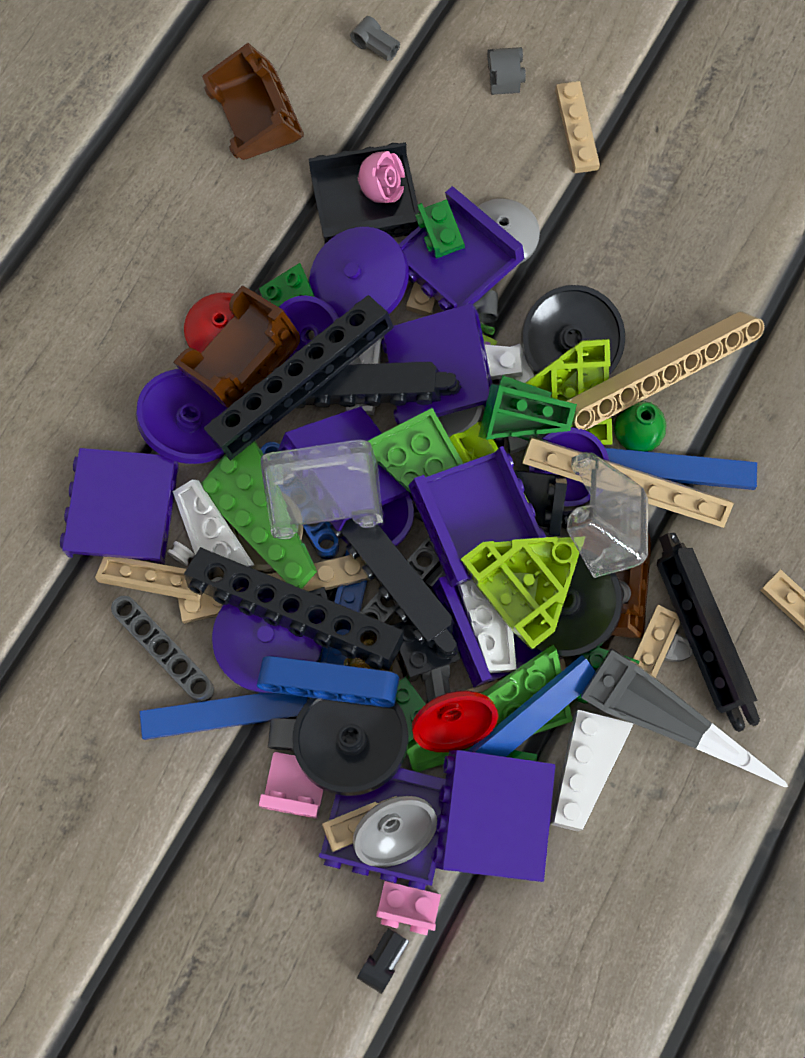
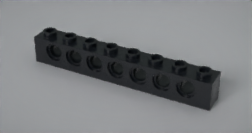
[204,295,394,461]
[184,547,403,671]

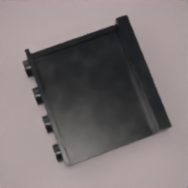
[308,142,419,245]

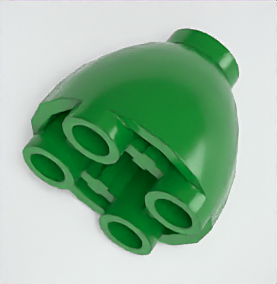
[614,401,667,452]

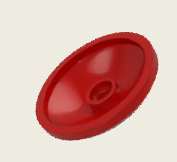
[184,292,234,353]
[412,691,498,752]

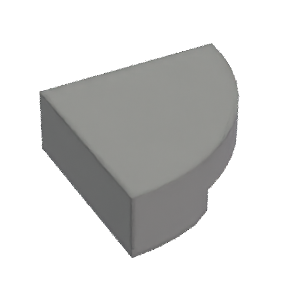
[664,634,693,662]

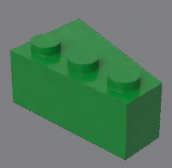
[478,384,577,440]

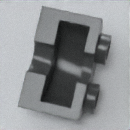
[487,47,526,95]

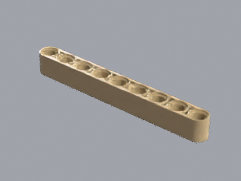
[566,312,764,430]

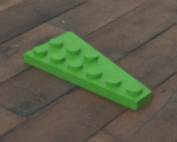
[360,408,464,493]
[201,441,317,589]
[407,645,573,772]

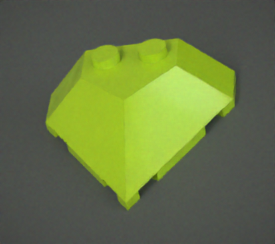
[525,339,613,445]
[461,535,585,649]

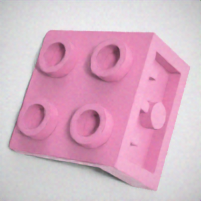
[259,752,324,819]
[376,881,441,935]

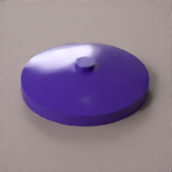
[309,227,409,318]
[136,369,227,464]
[212,588,323,693]

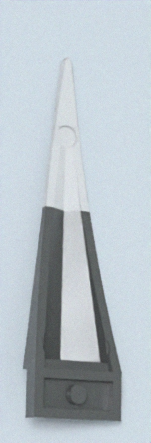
[581,648,788,787]

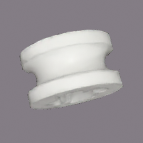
[167,541,195,566]

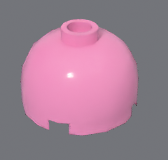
[358,151,405,203]

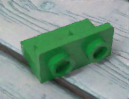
[415,199,465,259]

